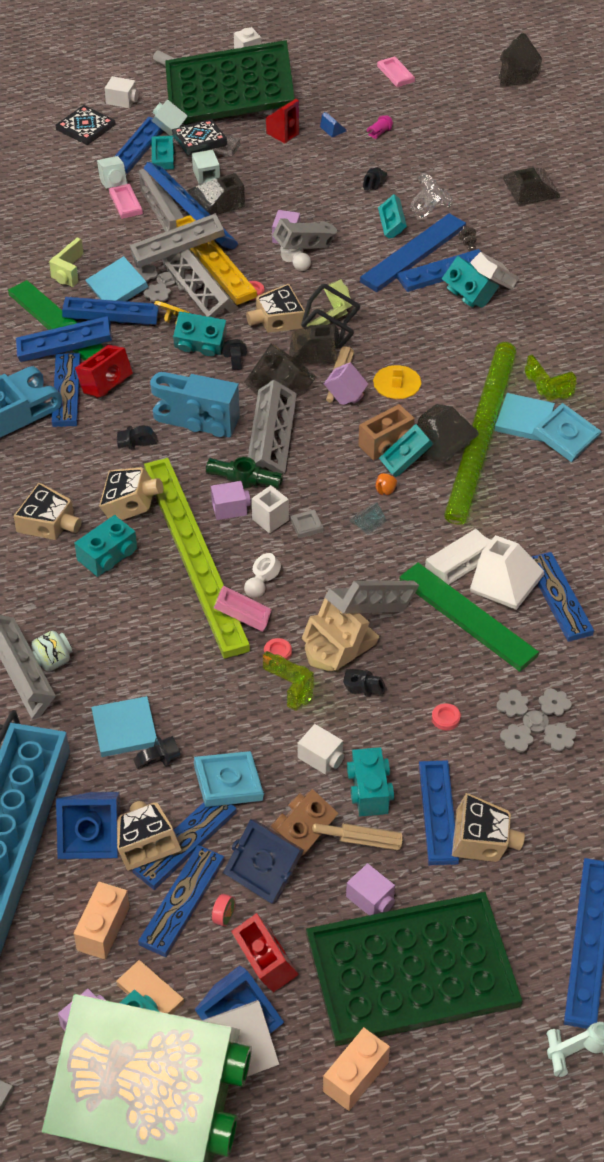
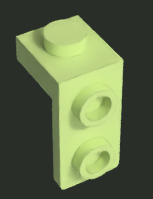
[49,238,83,287]
[307,279,352,329]

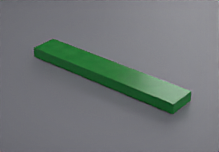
[8,280,104,361]
[399,562,539,672]

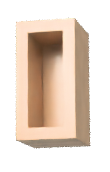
[74,882,130,960]
[323,1028,390,1111]

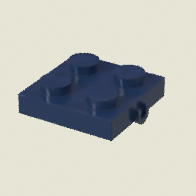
[223,819,304,904]

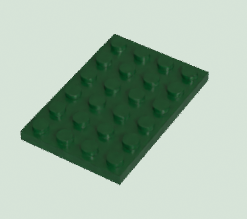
[165,40,295,124]
[306,892,522,1047]

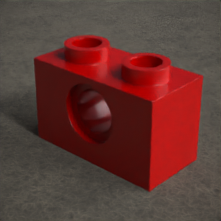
[75,345,133,397]
[231,913,299,993]

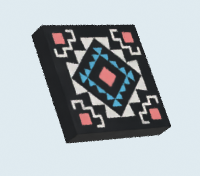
[55,105,115,145]
[172,119,228,155]

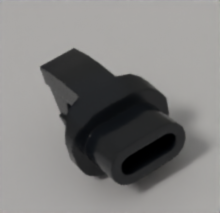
[363,167,387,190]
[222,339,247,370]
[117,425,157,450]
[343,669,385,697]
[133,736,181,769]

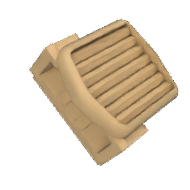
[302,593,379,671]

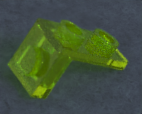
[525,354,577,401]
[263,651,314,711]

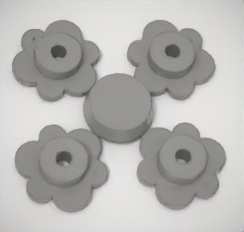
[134,254,202,302]
[496,688,576,752]

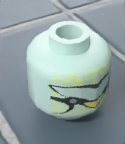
[32,630,73,672]

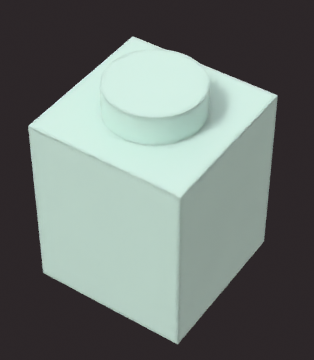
[152,100,187,136]
[192,150,220,185]
[97,156,127,188]

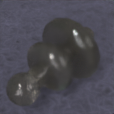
[458,226,477,252]

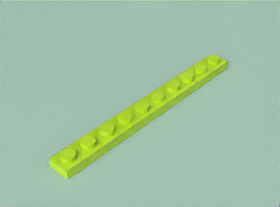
[144,458,250,659]

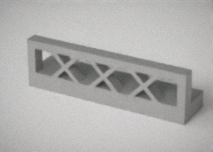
[139,169,183,232]
[130,213,225,268]
[161,249,238,318]
[248,380,297,474]
[324,581,419,614]
[0,615,56,719]

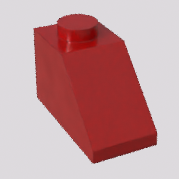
[266,99,299,144]

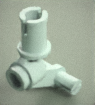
[547,1022,604,1077]

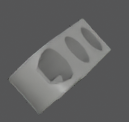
[272,218,337,249]

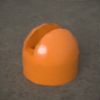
[375,473,397,495]

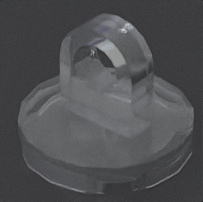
[410,173,454,217]

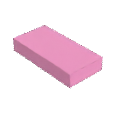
[377,56,415,87]
[109,184,143,219]
[214,586,272,632]

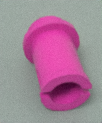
[367,115,393,139]

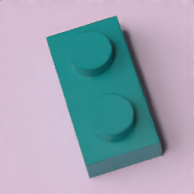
[152,136,174,169]
[378,194,407,239]
[379,424,434,477]

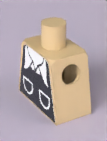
[246,284,305,333]
[99,467,164,520]
[14,483,81,540]
[452,793,525,862]
[117,801,182,871]

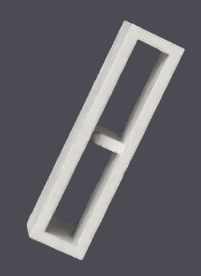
[470,252,519,289]
[425,529,491,585]

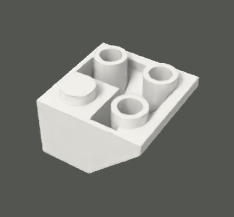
[470,535,544,610]

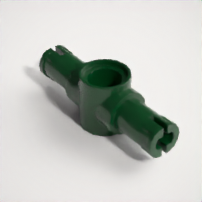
[206,456,283,489]

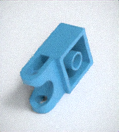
[0,366,62,437]
[150,372,240,438]

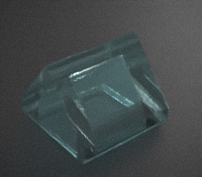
[350,502,386,535]

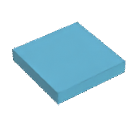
[86,256,148,301]
[495,393,555,442]
[532,403,602,462]
[91,696,157,757]
[194,751,264,807]

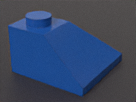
[56,792,120,859]
[195,965,284,1033]

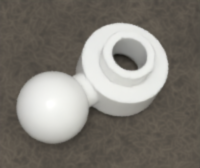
[280,247,311,271]
[244,553,281,598]

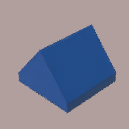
[320,112,347,137]

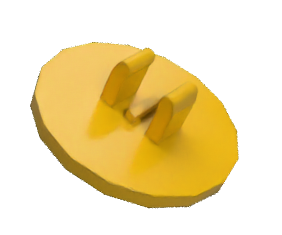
[154,301,192,324]
[373,365,421,399]

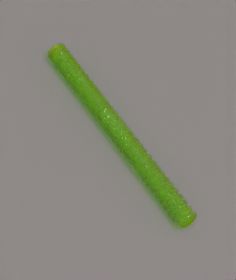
[444,342,517,525]

